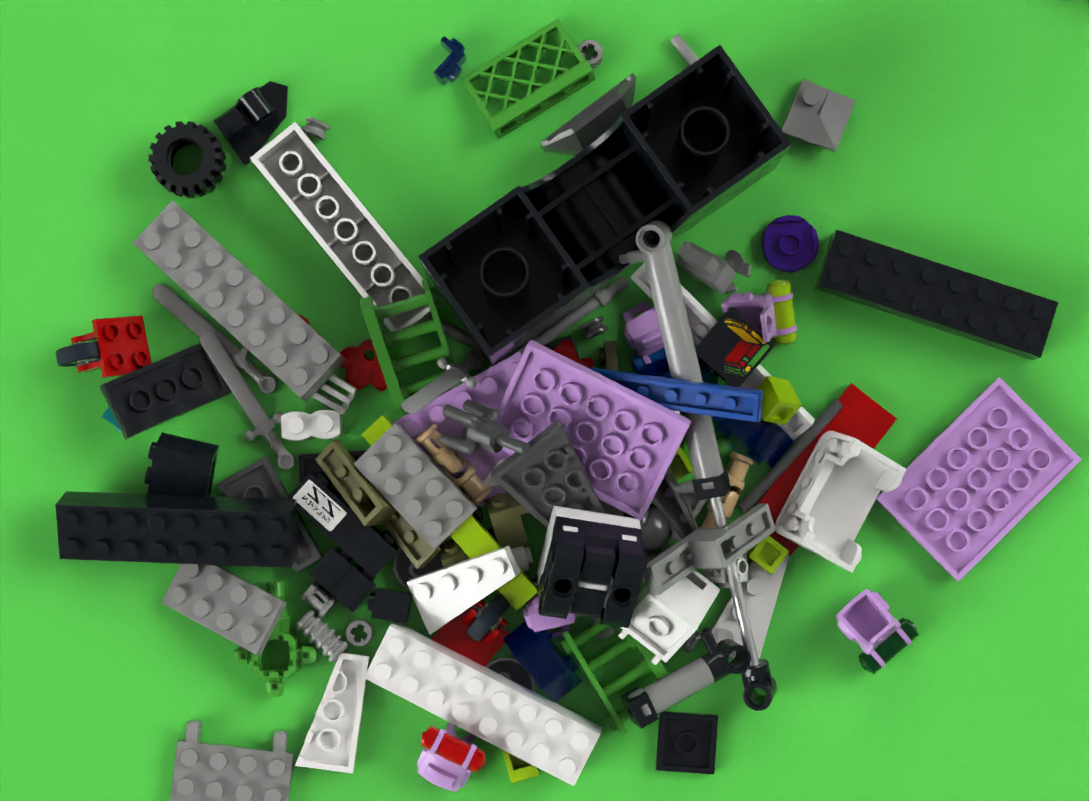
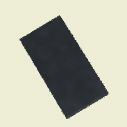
[100,343,231,440]

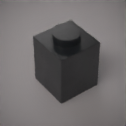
[367,587,412,623]

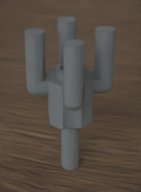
[440,399,530,455]

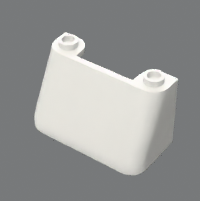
[775,431,907,573]

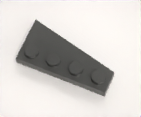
[216,456,323,572]

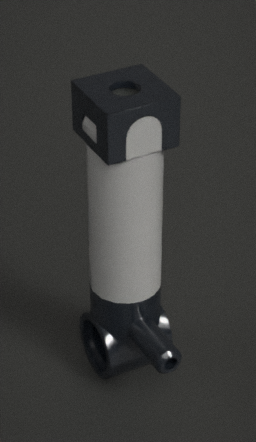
[620,628,751,729]

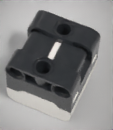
[537,506,647,628]

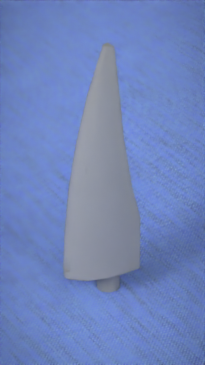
[652,467,713,573]

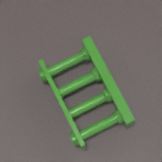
[359,279,461,413]
[559,620,668,735]

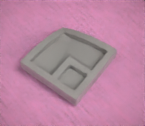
[781,79,856,152]

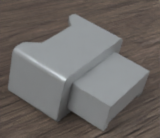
[677,241,736,294]

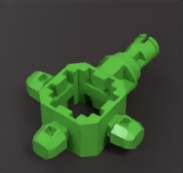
[234,581,317,697]

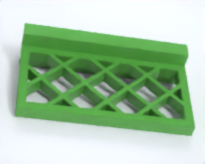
[461,19,595,139]

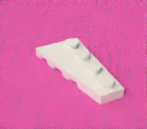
[406,545,520,635]
[711,556,789,659]
[295,652,370,774]

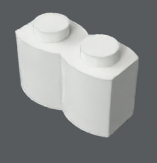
[281,410,344,442]

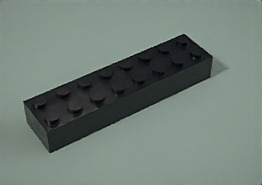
[814,230,1059,360]
[55,491,298,568]

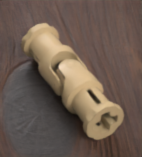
[414,423,492,505]
[699,451,754,529]

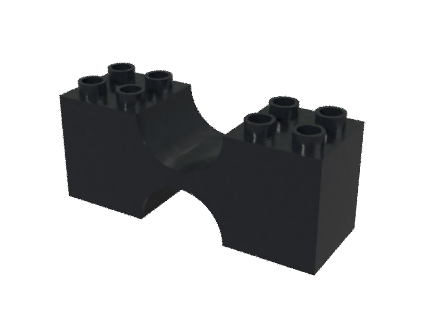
[418,45,791,366]

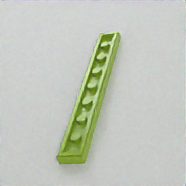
[361,415,538,611]

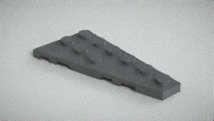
[491,419,606,529]

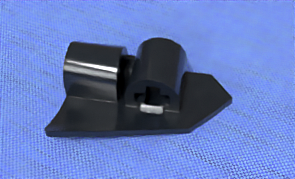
[213,81,288,165]

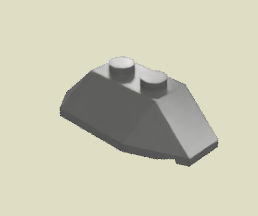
[541,73,636,156]

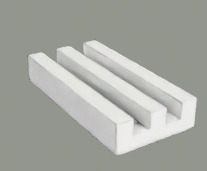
[312,374,359,415]

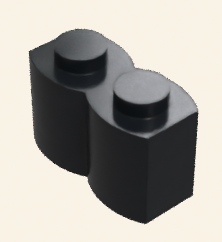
[309,547,377,612]

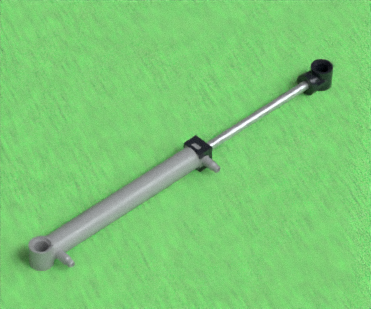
[619,220,777,711]

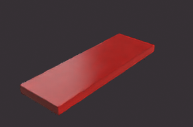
[755,383,897,556]

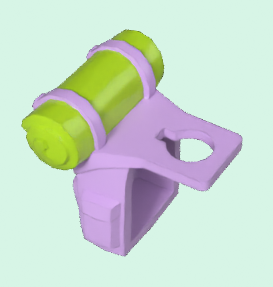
[722,279,797,345]

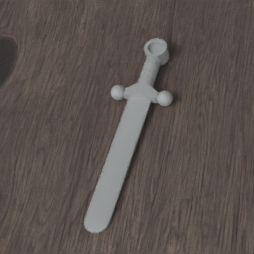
[152,284,278,394]
[199,331,296,469]
[401,350,485,414]

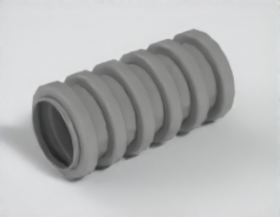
[295,610,349,662]

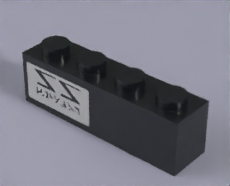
[287,471,399,577]

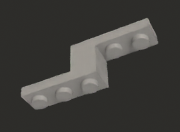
[644,504,776,595]

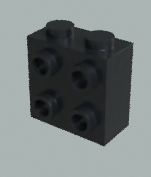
[144,432,219,496]

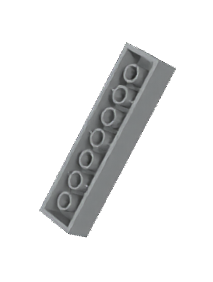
[133,200,346,402]

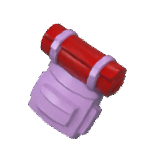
[417,722,486,792]

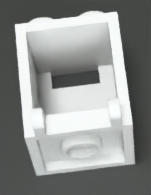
[618,570,721,665]

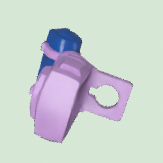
[622,301,668,375]

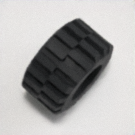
[149,121,226,198]

